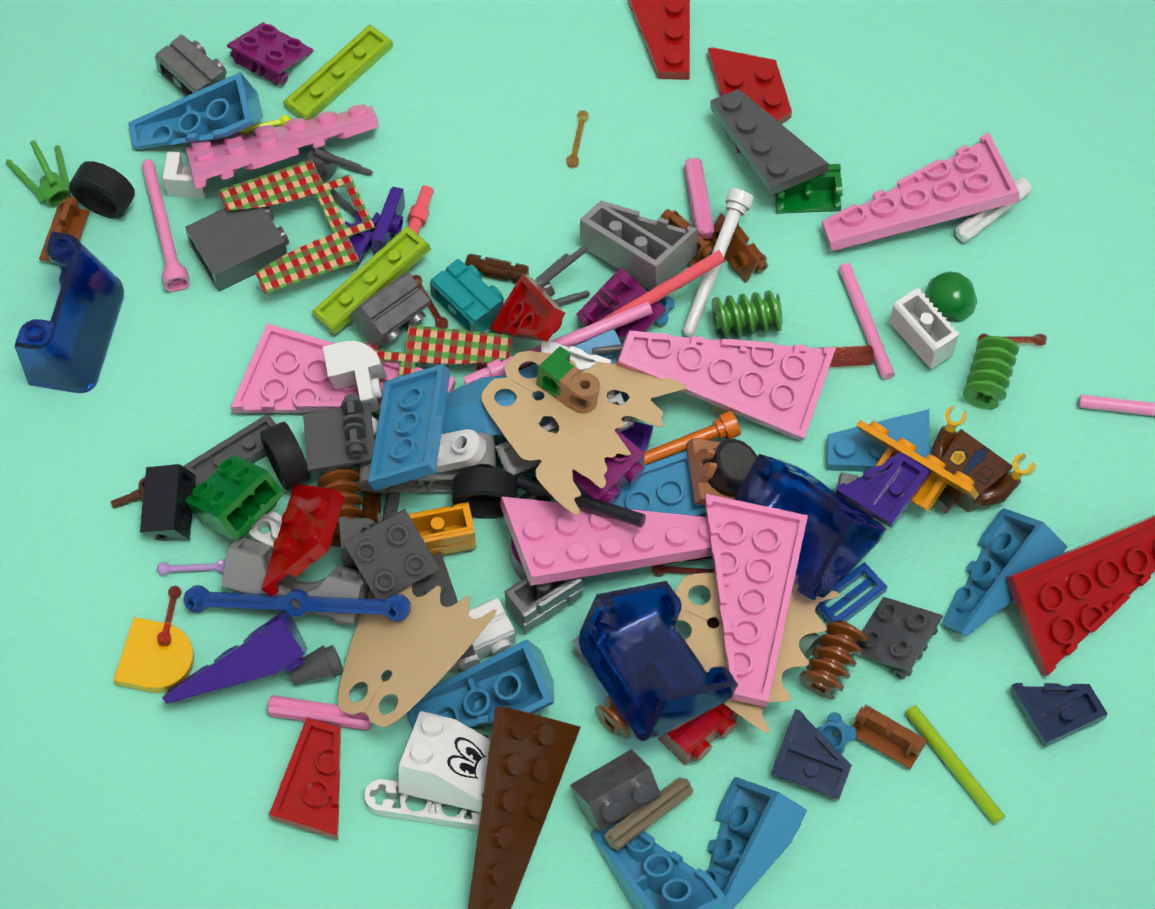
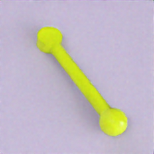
[239,115,291,134]

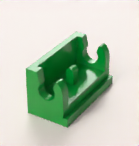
[775,164,843,214]

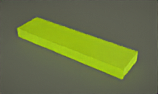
[283,24,393,120]
[311,226,431,335]

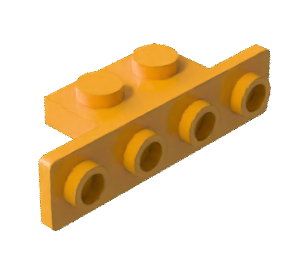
[856,420,979,512]

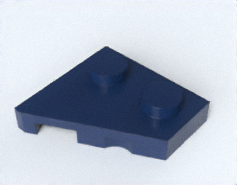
[1010,683,1108,748]
[771,709,852,800]

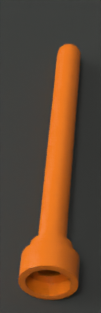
[644,410,741,466]

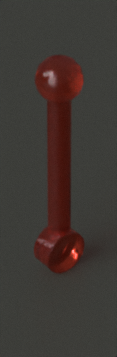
[412,274,448,328]
[977,333,1047,345]
[652,564,714,577]
[157,586,182,647]

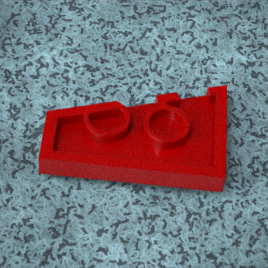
[488,273,566,342]
[269,718,341,840]

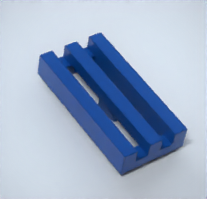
[815,562,888,623]

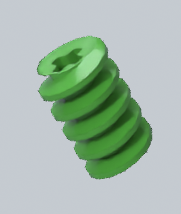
[712,290,783,338]
[963,335,1019,410]

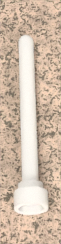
[682,188,754,338]

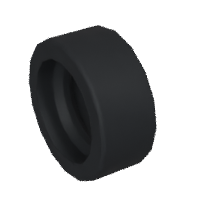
[69,161,135,218]
[260,421,311,490]
[452,467,517,519]

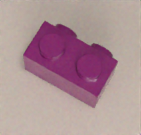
[572,429,645,504]

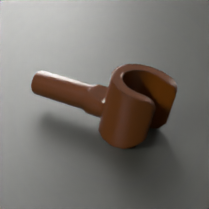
[111,477,145,509]

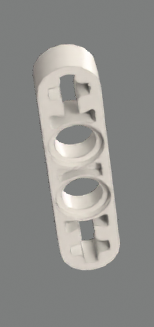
[365,779,481,831]

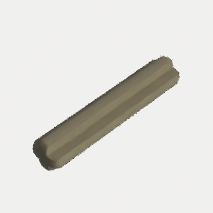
[605,778,693,850]

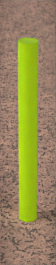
[905,705,1006,825]

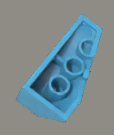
[942,508,1068,637]
[705,777,807,909]
[591,818,728,909]

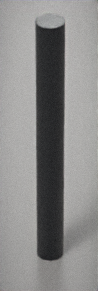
[516,475,646,528]

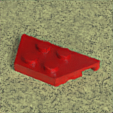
[707,47,792,153]
[261,484,345,597]

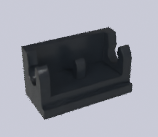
[140,464,196,541]

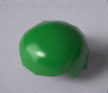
[924,271,977,322]

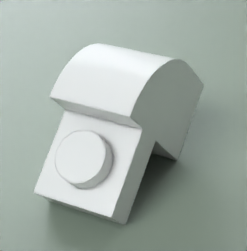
[323,341,387,412]

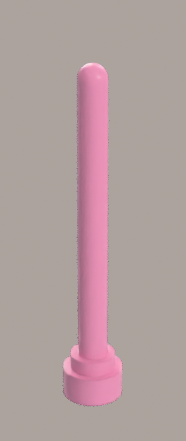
[142,159,190,292]

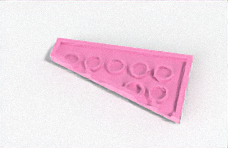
[185,105,379,189]

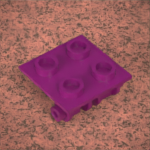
[227,22,314,85]
[576,267,666,344]

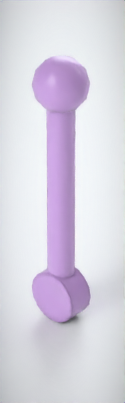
[157,559,226,576]

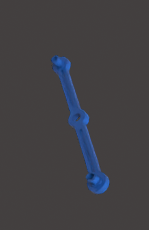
[183,585,411,622]

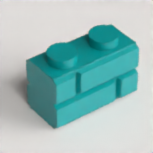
[430,259,504,332]

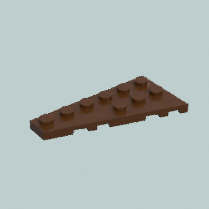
[468,707,581,909]

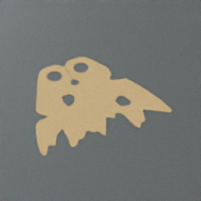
[481,351,686,515]

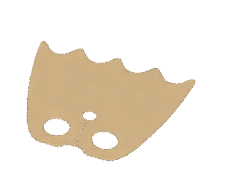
[655,573,840,733]
[338,584,497,727]

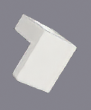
[163,151,208,199]

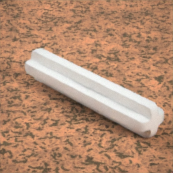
[954,177,1032,243]

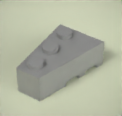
[580,201,698,290]

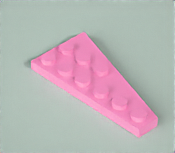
[822,132,1020,251]
[231,324,456,413]
[616,331,836,441]
[705,494,808,707]
[500,497,712,586]

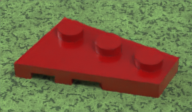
[628,0,690,80]

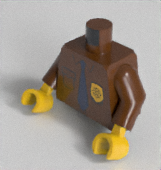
[931,406,1036,513]

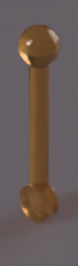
[566,110,589,168]

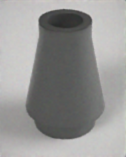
[289,645,343,686]

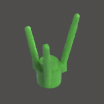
[6,140,71,206]

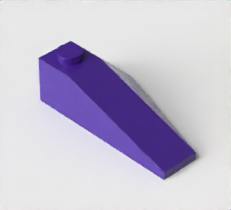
[162,610,308,704]

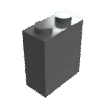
[185,206,289,292]

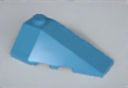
[128,72,263,150]
[442,375,516,444]
[407,639,554,728]

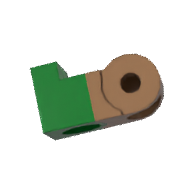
[536,346,600,413]

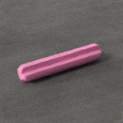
[684,158,714,240]
[267,695,372,731]

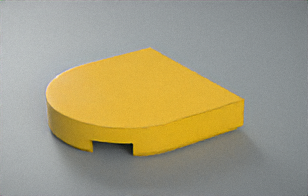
[113,617,194,693]

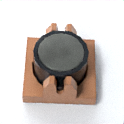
[687,438,769,505]

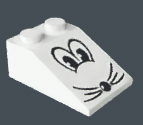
[398,711,491,813]

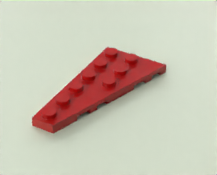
[1006,515,1155,676]

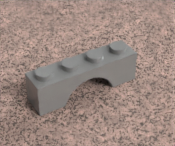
[221,537,368,624]

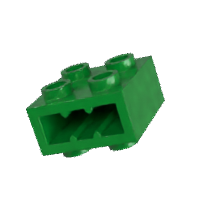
[185,455,285,541]

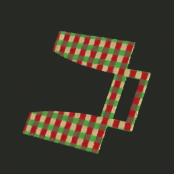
[218,159,375,294]
[372,324,512,456]

